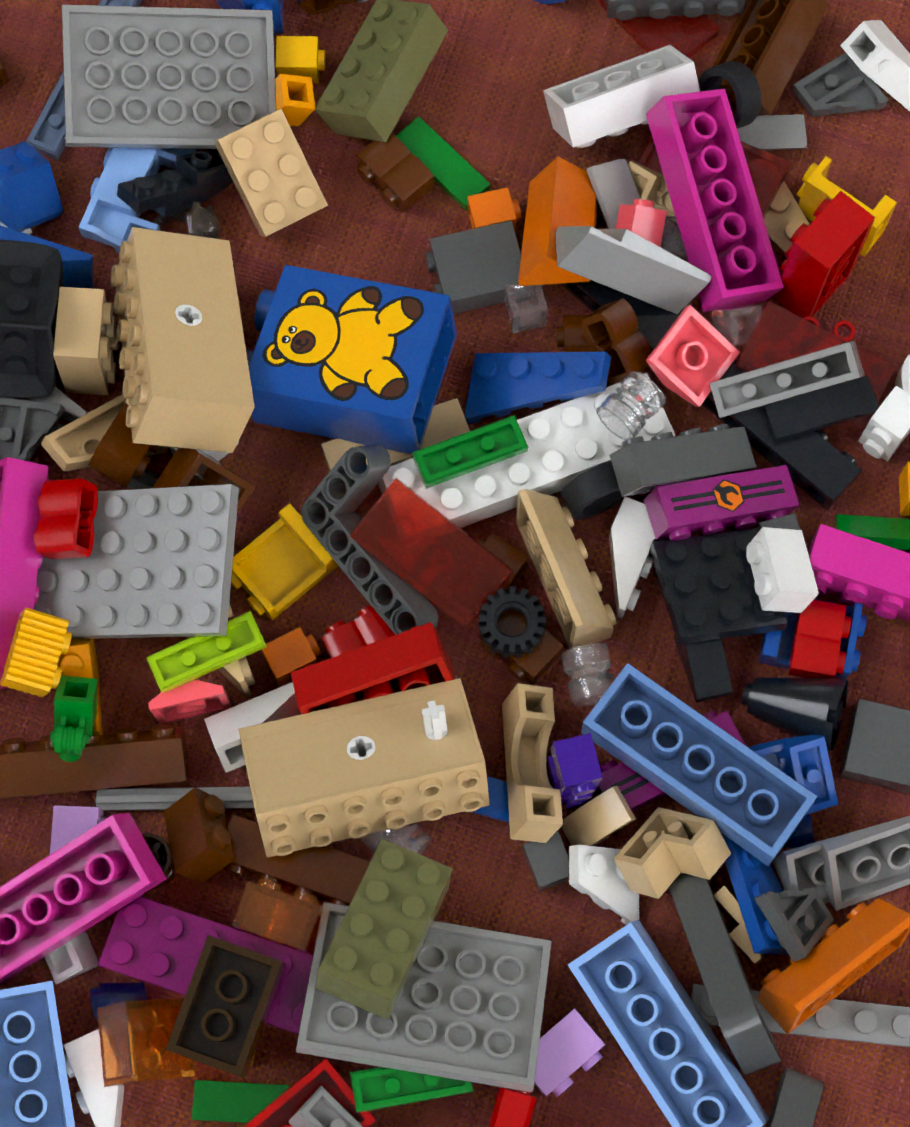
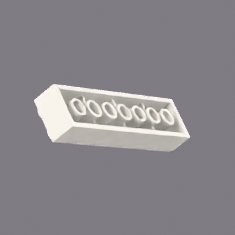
[378,373,676,549]

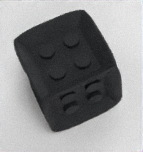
[0,240,64,398]

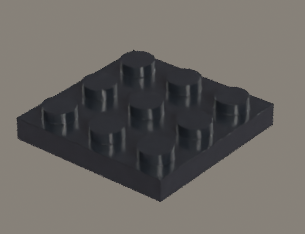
[650,528,788,644]

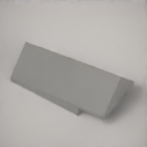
[555,226,712,314]
[773,816,910,911]

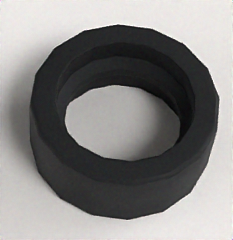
[698,61,762,129]
[561,461,627,520]

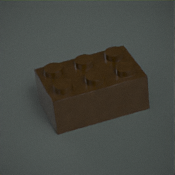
[165,935,286,1077]

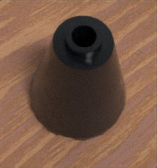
[742,677,849,751]

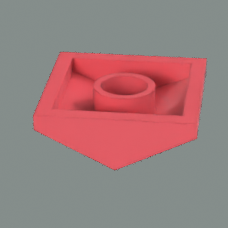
[646,305,740,407]
[148,679,232,724]

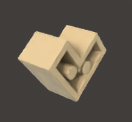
[614,807,731,899]

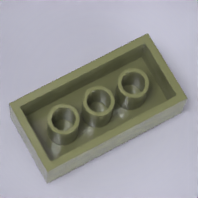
[315,0,448,142]
[316,839,453,1020]

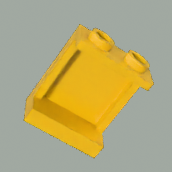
[797,156,897,257]
[231,503,339,621]

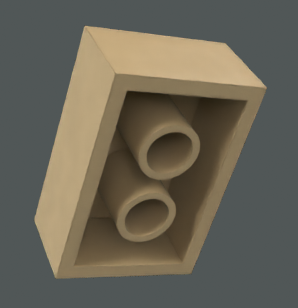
[214,109,328,237]
[53,287,119,395]

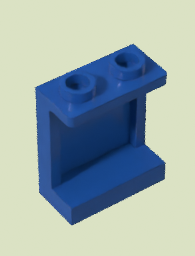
[758,599,867,680]

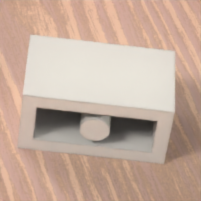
[859,385,910,462]
[746,527,819,613]

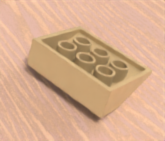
[516,489,617,653]

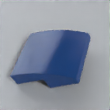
[748,735,838,814]

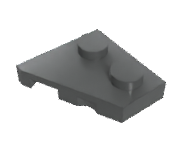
[792,52,888,117]
[0,397,65,462]
[754,888,834,962]

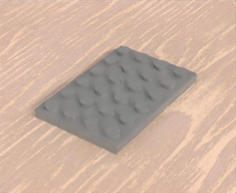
[61,5,276,149]
[34,484,239,639]
[296,902,551,1092]

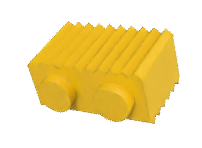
[0,607,72,697]

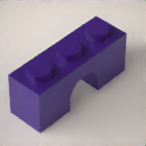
[546,733,603,810]

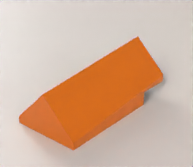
[518,156,598,286]

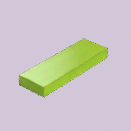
[146,611,267,694]

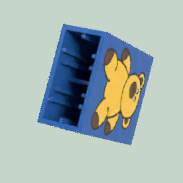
[246,265,457,454]

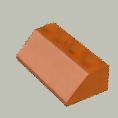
[757,898,910,1035]

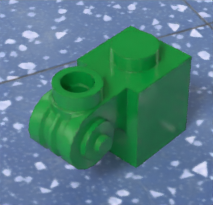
[50,676,98,762]

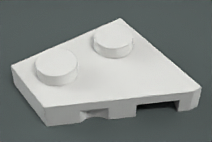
[569,845,639,925]

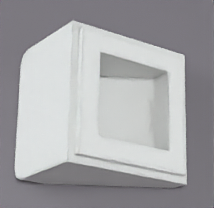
[45,931,99,984]

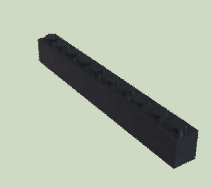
[561,280,861,511]

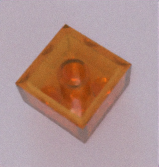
[232,878,322,955]
[97,998,195,1087]

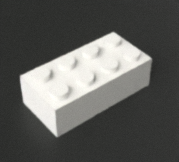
[543,45,700,148]

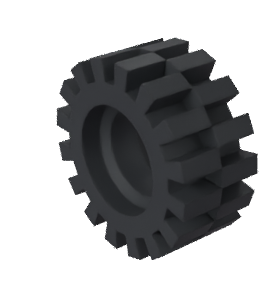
[479,587,546,658]

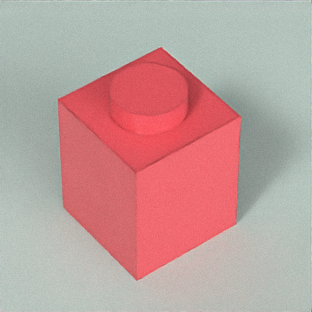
[616,199,667,247]

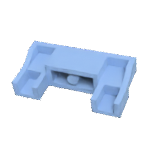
[78,148,197,253]

